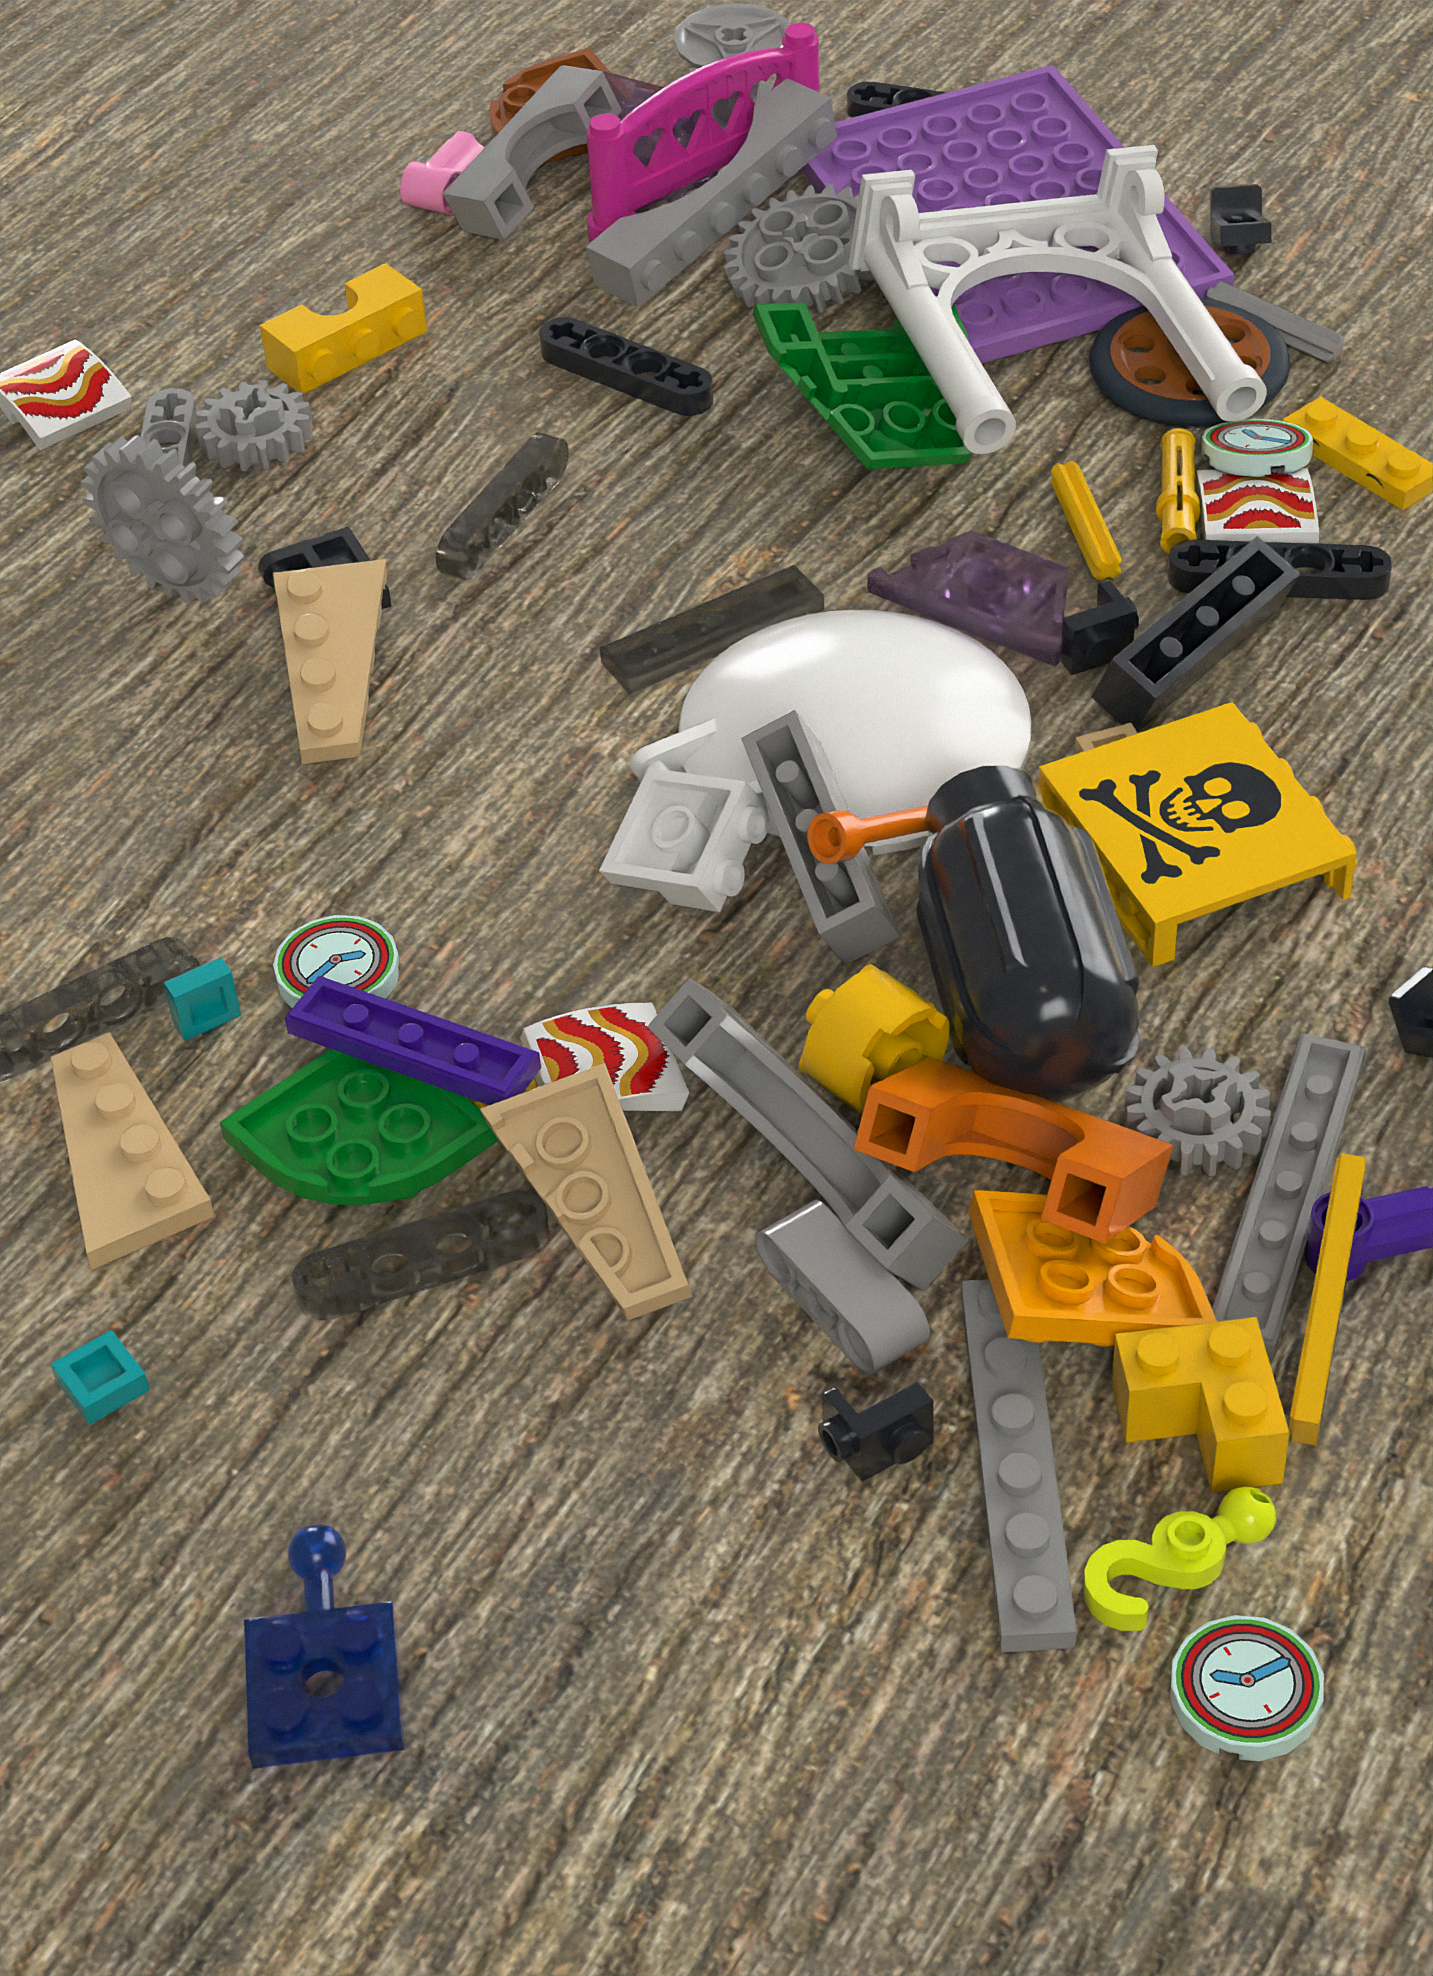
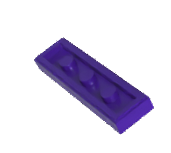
[284,976,542,1105]

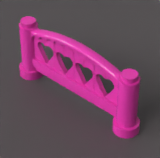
[586,23,820,242]

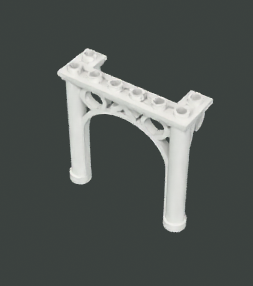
[849,145,1267,454]

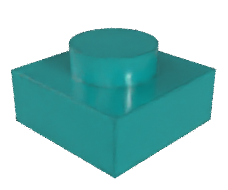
[164,957,241,1041]
[51,1329,150,1425]

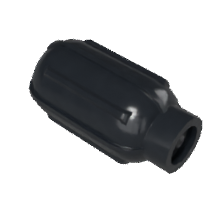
[916,766,1140,1102]

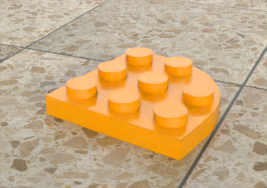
[968,1190,1217,1347]

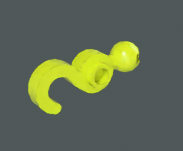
[1084,1486,1277,1631]

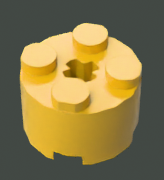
[799,964,949,1113]

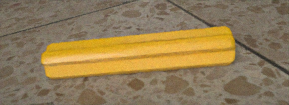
[1051,461,1122,581]

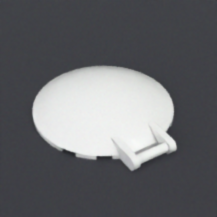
[630,610,1031,855]

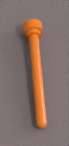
[807,806,928,864]

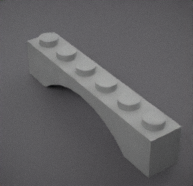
[586,78,837,308]
[647,978,968,1291]

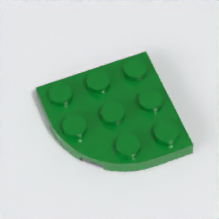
[220,1049,499,1205]

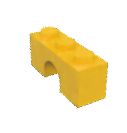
[259,263,427,395]

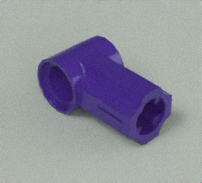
[1305,1186,1433,1282]

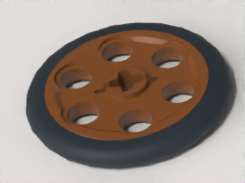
[1089,298,1291,426]

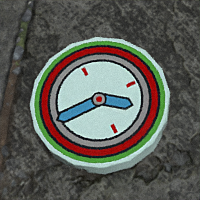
[1201,419,1313,477]
[273,915,400,1008]
[1170,1615,1324,1761]

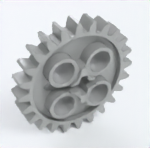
[723,184,874,312]
[81,435,245,603]

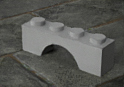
[443,65,622,240]

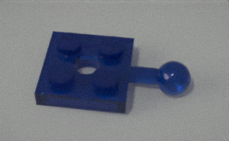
[244,1524,405,1769]

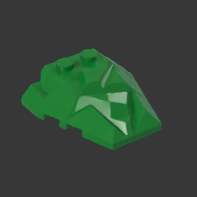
[753,302,971,469]

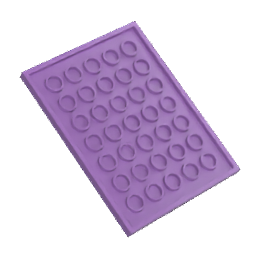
[801,65,1234,363]

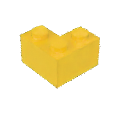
[1112,1317,1290,1493]

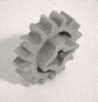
[195,380,313,471]
[1125,1048,1271,1176]

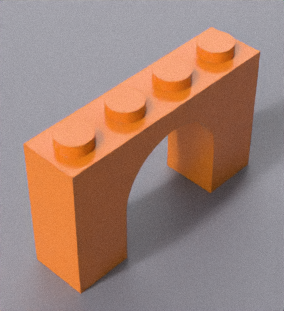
[853,1057,1173,1244]

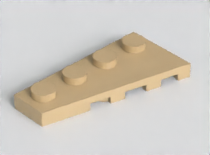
[273,559,387,764]
[51,1032,215,1271]
[480,1063,693,1321]

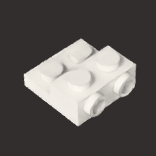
[599,768,769,912]

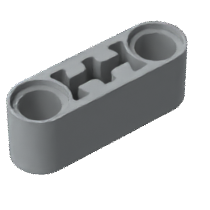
[755,1200,930,1375]

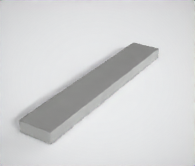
[1212,1033,1366,1361]

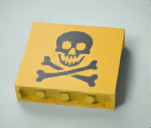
[1038,702,1358,967]

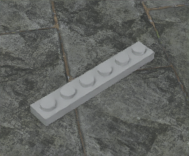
[961,1279,1077,1653]

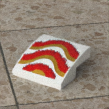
[0,340,132,451]
[1196,468,1319,543]
[520,1003,689,1111]

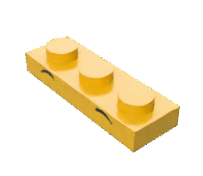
[1283,396,1433,510]

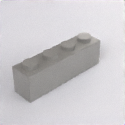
[741,710,901,965]

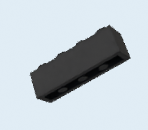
[1091,536,1300,733]

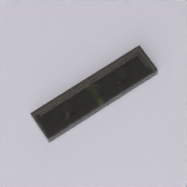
[600,565,824,695]

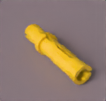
[1156,428,1201,554]

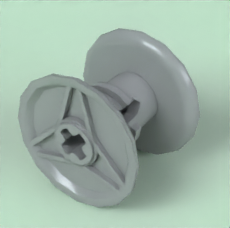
[673,3,791,138]

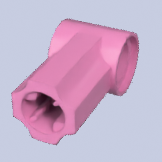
[400,131,485,215]

